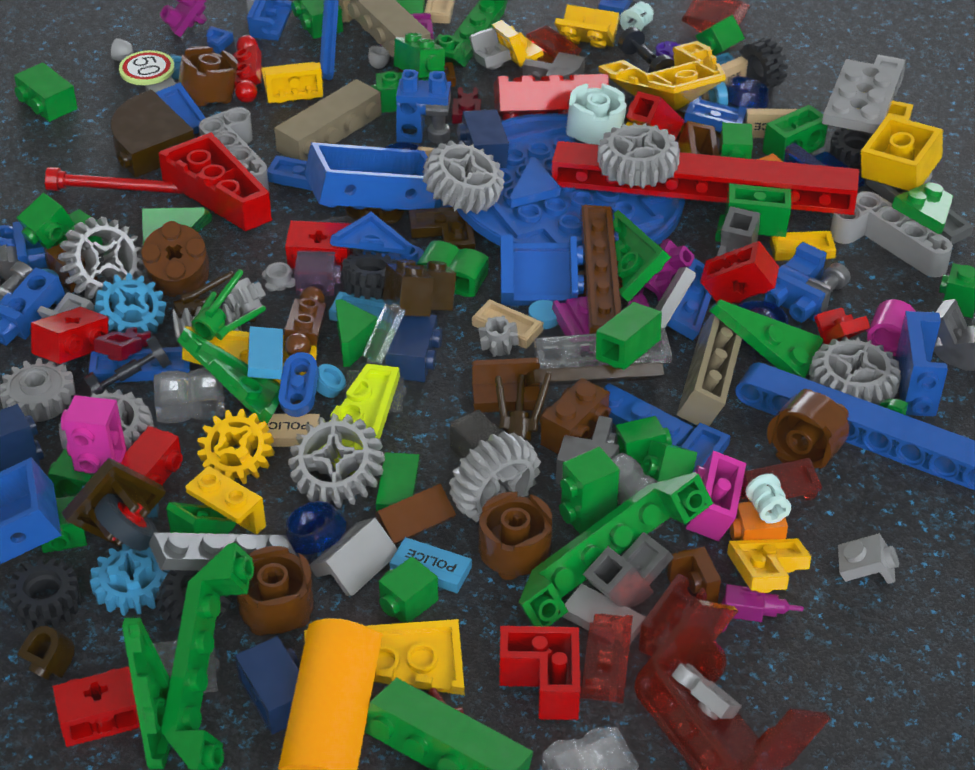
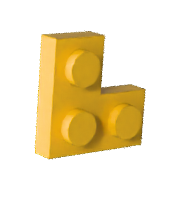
[727,538,811,593]

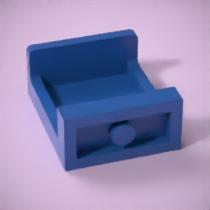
[500,235,584,306]
[895,311,948,417]

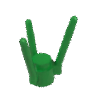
[191,269,266,340]

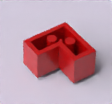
[499,626,580,720]

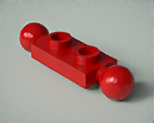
[232,35,262,103]

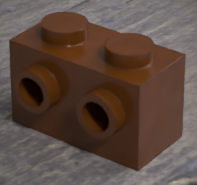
[540,378,611,454]

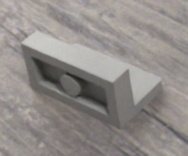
[310,517,398,596]

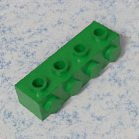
[365,677,533,770]

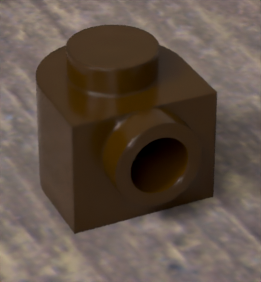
[17,626,75,680]

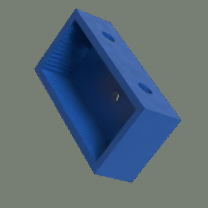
[304,142,437,211]
[0,457,62,564]

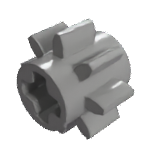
[224,278,266,316]
[478,316,519,357]

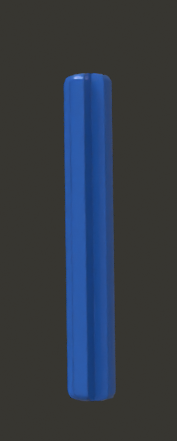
[320,0,339,80]

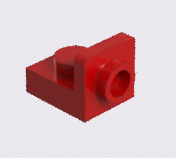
[814,308,871,344]

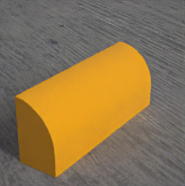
[278,618,382,770]

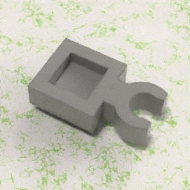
[671,663,742,720]

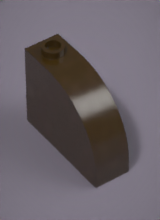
[111,89,194,178]

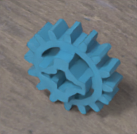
[94,273,166,333]
[90,543,170,616]

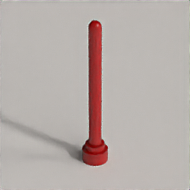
[45,167,184,194]

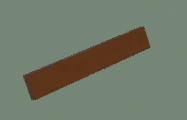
[580,205,621,336]

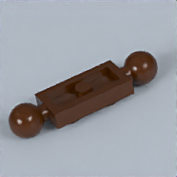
[284,286,326,356]

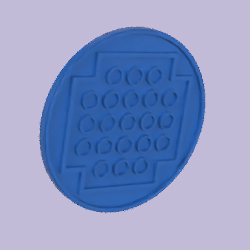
[457,113,685,265]

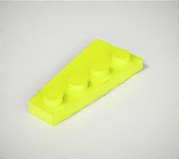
[318,364,400,475]

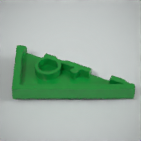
[613,210,671,302]
[710,300,824,378]
[177,327,280,424]
[122,618,171,769]

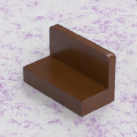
[472,358,540,413]

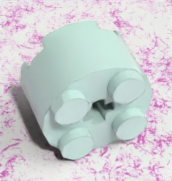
[566,84,627,145]

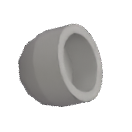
[111,38,133,61]
[368,46,390,69]

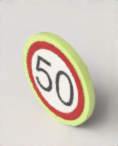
[119,51,175,85]

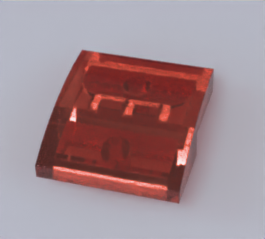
[682,0,750,32]

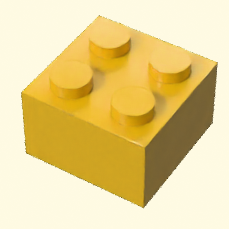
[861,115,943,191]

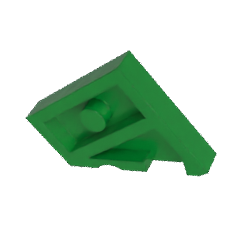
[892,182,953,234]

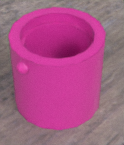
[866,299,916,356]

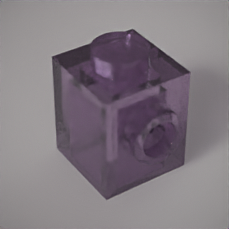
[294,251,342,296]

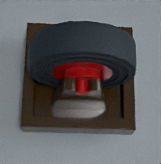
[62,458,166,551]

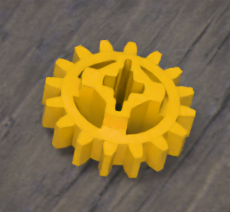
[197,409,275,484]

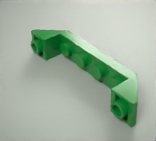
[435,0,508,67]
[519,472,714,627]
[161,543,254,770]

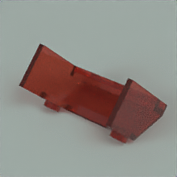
[635,599,831,770]

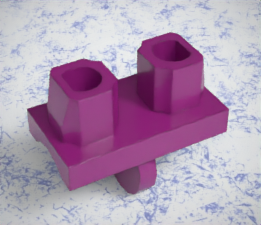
[160,0,207,37]
[644,239,695,301]

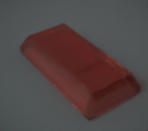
[526,25,581,59]

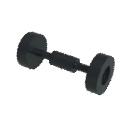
[618,27,674,73]
[84,335,172,395]

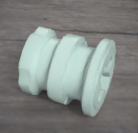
[620,1,654,31]
[746,474,791,524]

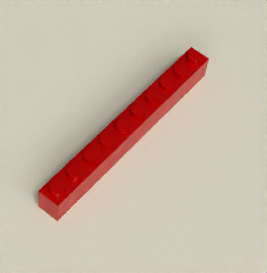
[552,141,859,215]

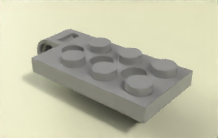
[822,54,906,134]

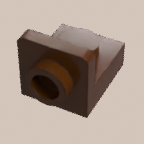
[667,547,721,607]

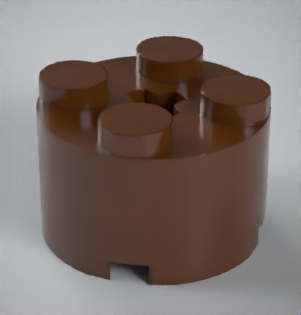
[178,46,237,106]
[141,221,209,297]
[767,389,849,472]
[479,492,552,580]
[237,546,314,636]

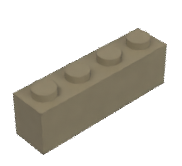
[348,0,431,57]
[274,79,381,161]
[676,314,742,426]

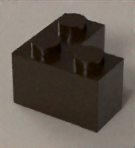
[383,259,456,317]

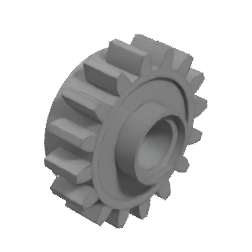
[0,358,76,422]

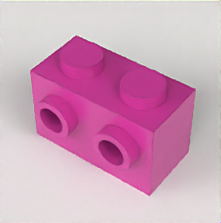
[61,395,127,473]
[686,450,746,542]

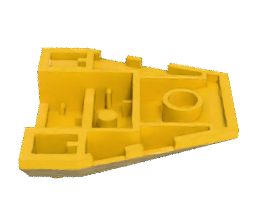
[598,41,726,110]

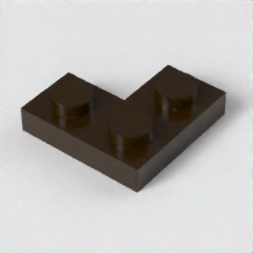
[409,207,475,250]

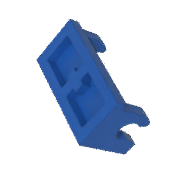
[247,0,292,41]

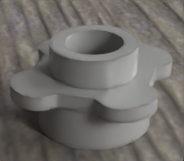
[262,262,296,291]

